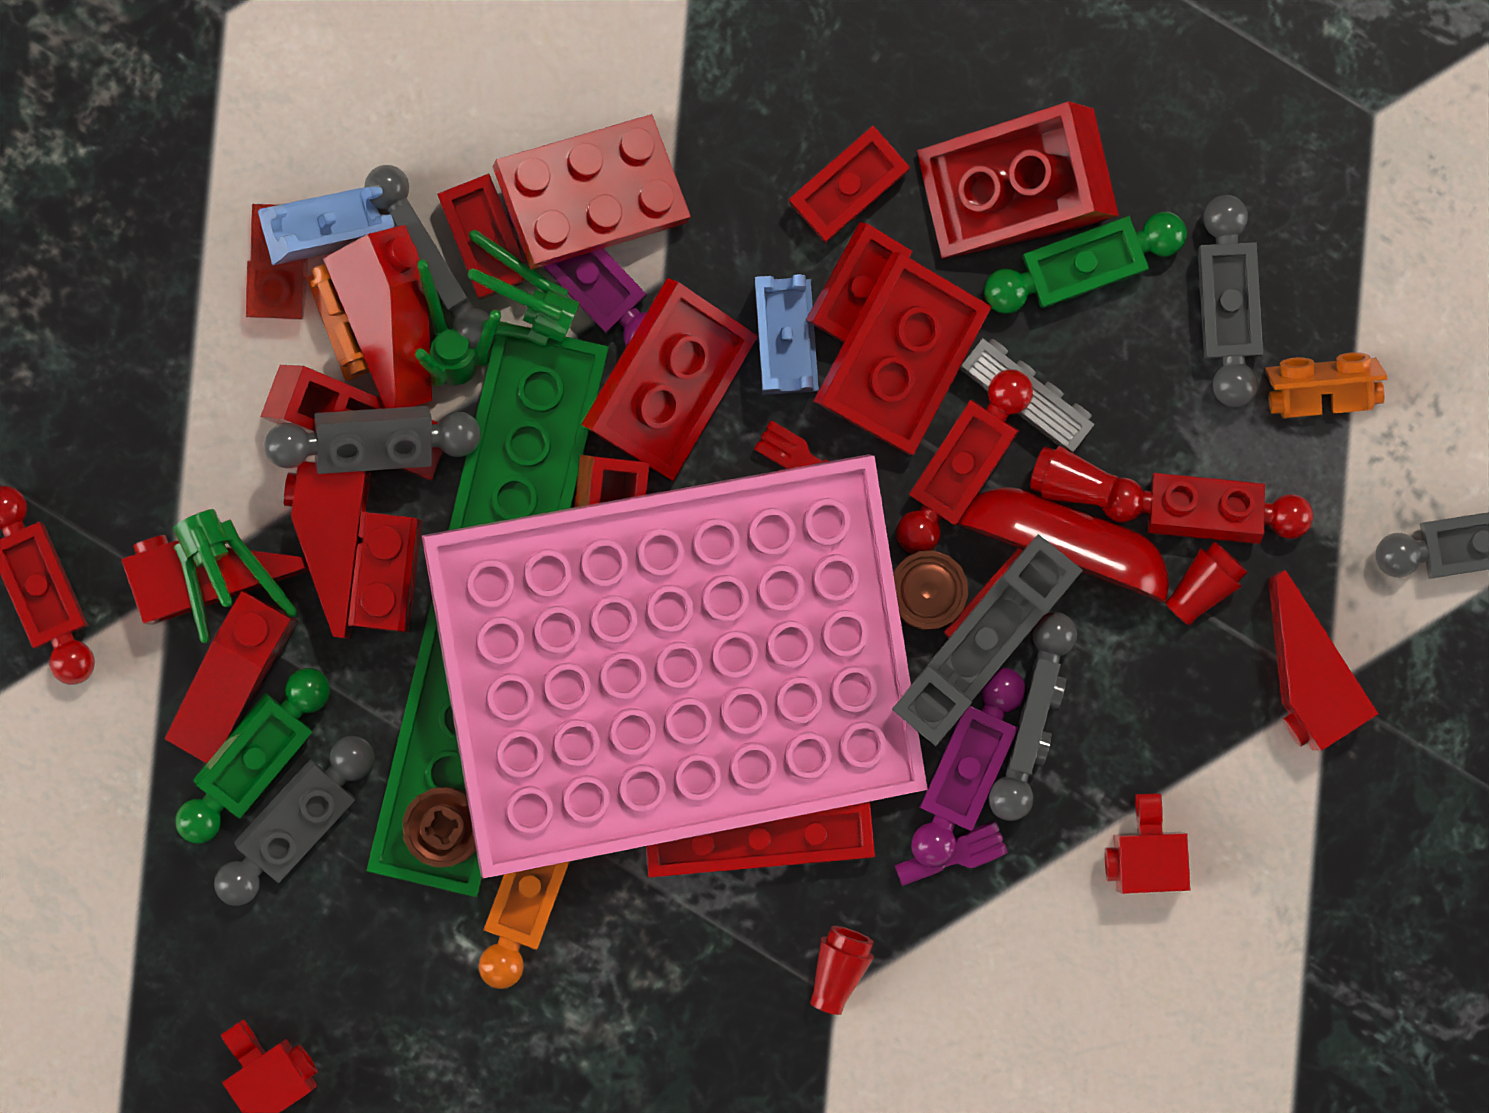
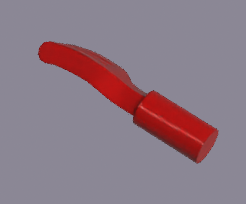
[754,420,829,469]

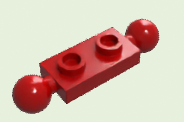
[896,369,1033,555]
[1101,473,1314,544]
[0,486,95,685]

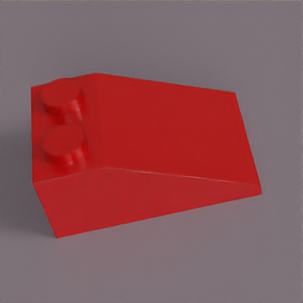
[917,101,1119,259]

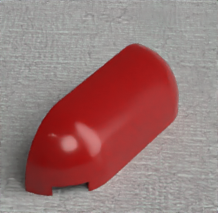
[958,487,1169,603]

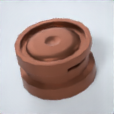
[893,551,968,630]
[402,787,476,867]

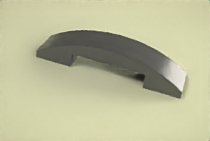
[892,533,1083,746]

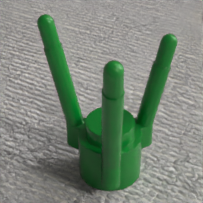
[464,230,580,347]
[415,259,501,386]
[173,509,297,643]

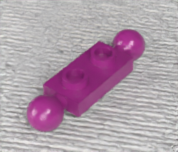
[508,210,647,346]
[911,668,1026,868]

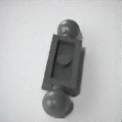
[364,165,496,349]
[1198,195,1263,407]
[264,406,481,474]
[1375,512,1489,579]
[988,612,1077,821]
[214,736,375,906]

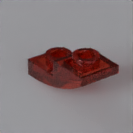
[246,203,309,319]

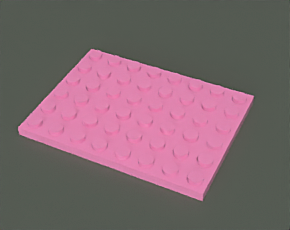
[422,454,928,878]

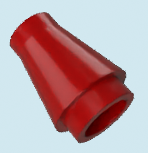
[1030,446,1118,509]
[1165,542,1248,626]
[810,926,874,1015]

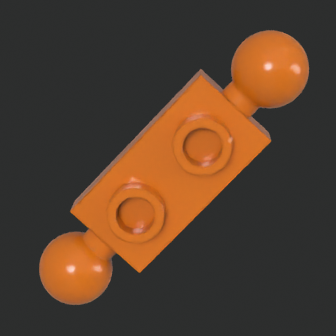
[478,861,570,989]

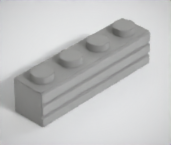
[960,338,1095,453]

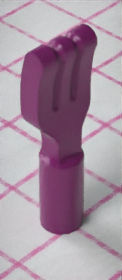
[894,820,1008,886]

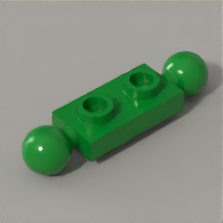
[984,212,1187,314]
[175,668,330,844]

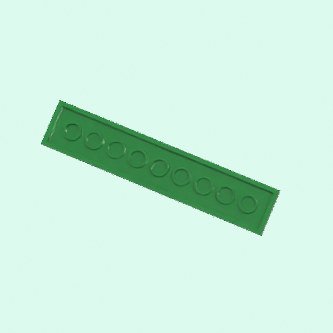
[366,321,610,897]

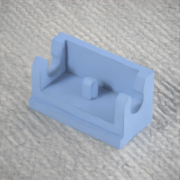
[258,186,394,265]
[755,274,819,395]

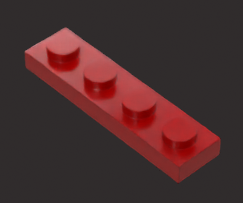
[646,801,875,877]

